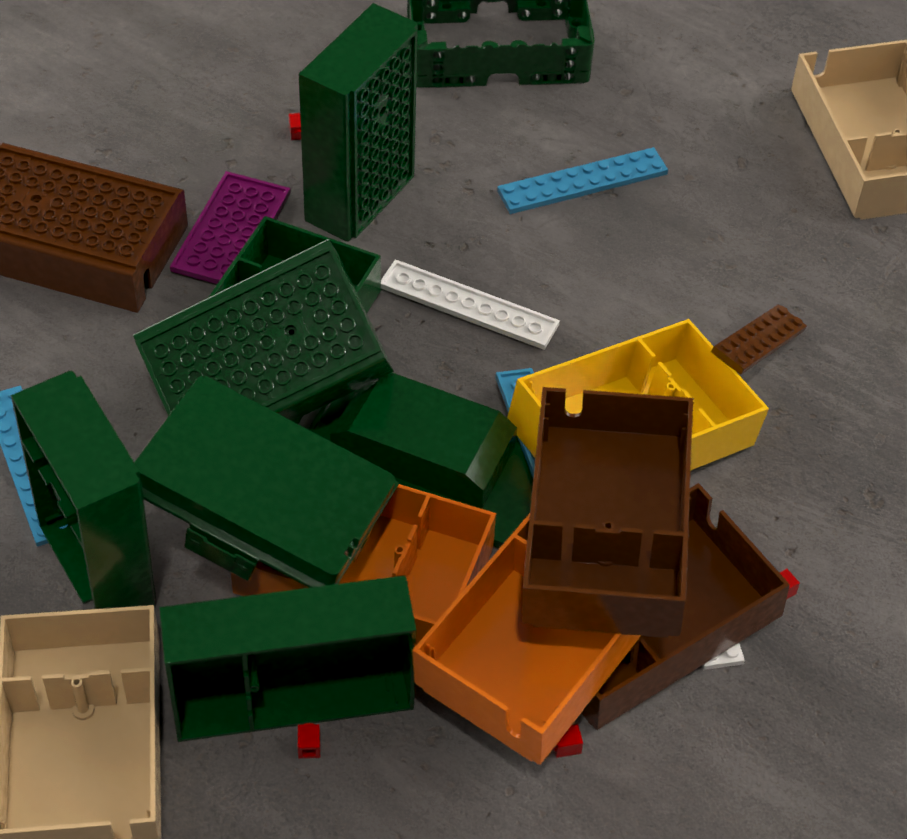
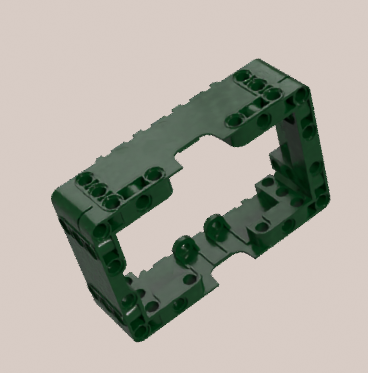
[407,0,595,88]

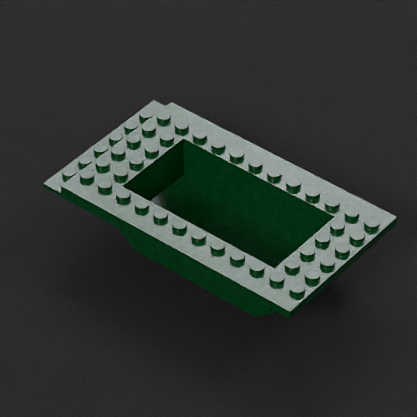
[308,373,533,548]

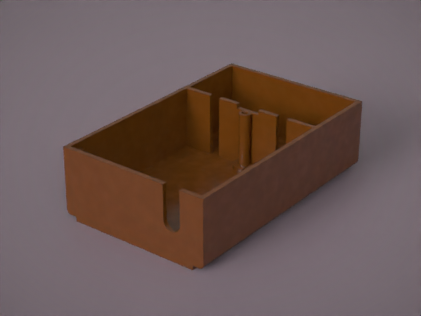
[0,143,188,313]
[522,387,693,638]
[581,483,790,730]

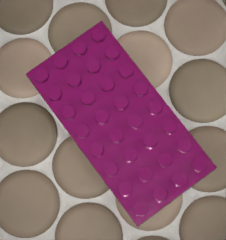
[170,171,291,284]

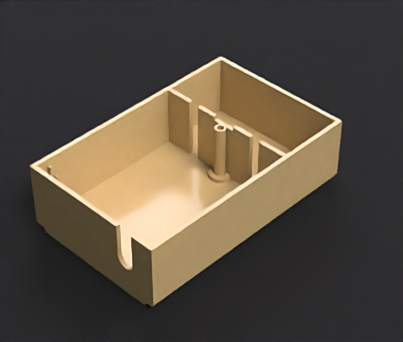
[791,40,907,220]
[0,605,161,839]

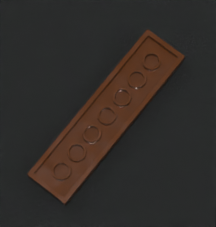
[711,304,807,375]

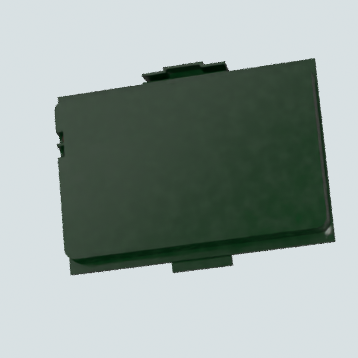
[134,376,399,588]

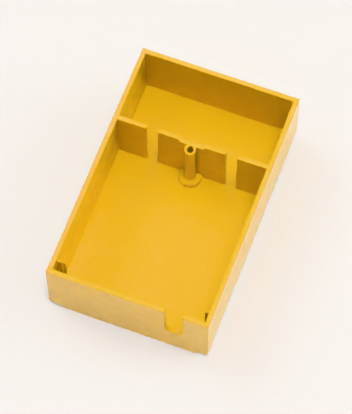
[507,319,769,470]

